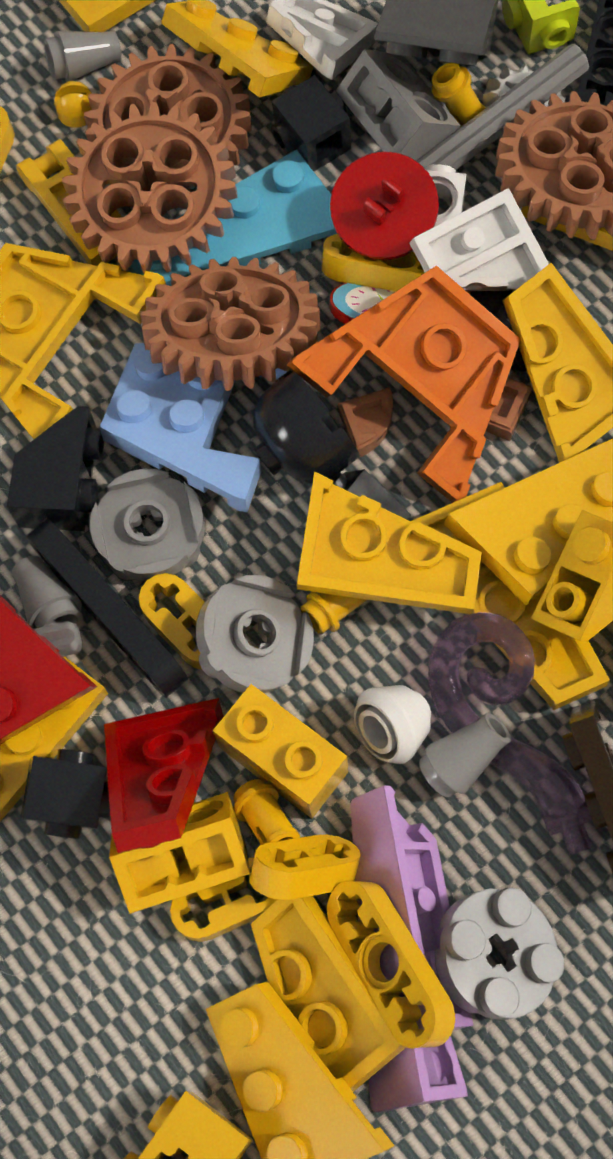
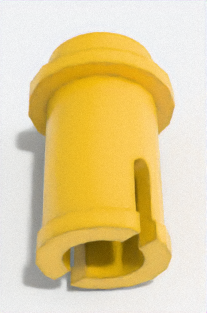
[432,63,485,128]
[301,592,367,634]
[233,779,300,845]

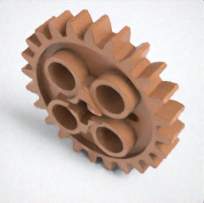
[84,44,252,192]
[495,91,613,240]
[62,102,238,273]
[141,257,320,391]

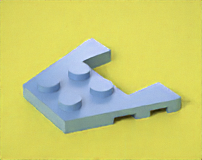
[100,343,287,512]

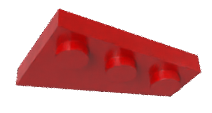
[0,595,97,744]
[104,698,224,853]

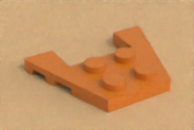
[287,266,521,503]

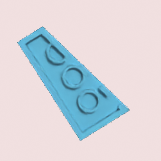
[128,150,337,286]

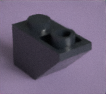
[7,406,104,532]

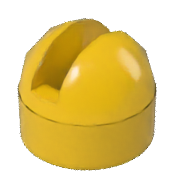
[54,81,92,128]

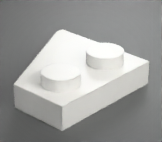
[266,0,378,80]
[409,188,549,291]

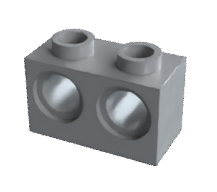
[336,49,461,161]

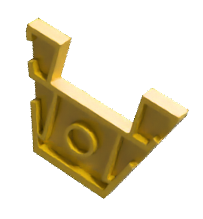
[0,243,167,440]

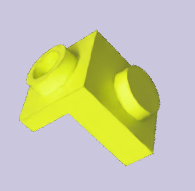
[502,0,580,55]

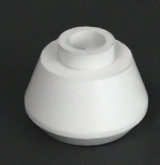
[354,685,431,764]

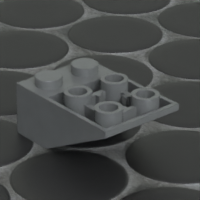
[374,0,499,65]

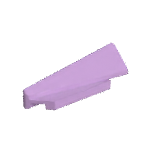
[350,785,473,1112]

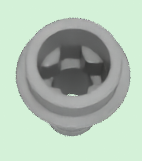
[44,30,121,82]
[11,556,83,629]
[419,713,511,797]

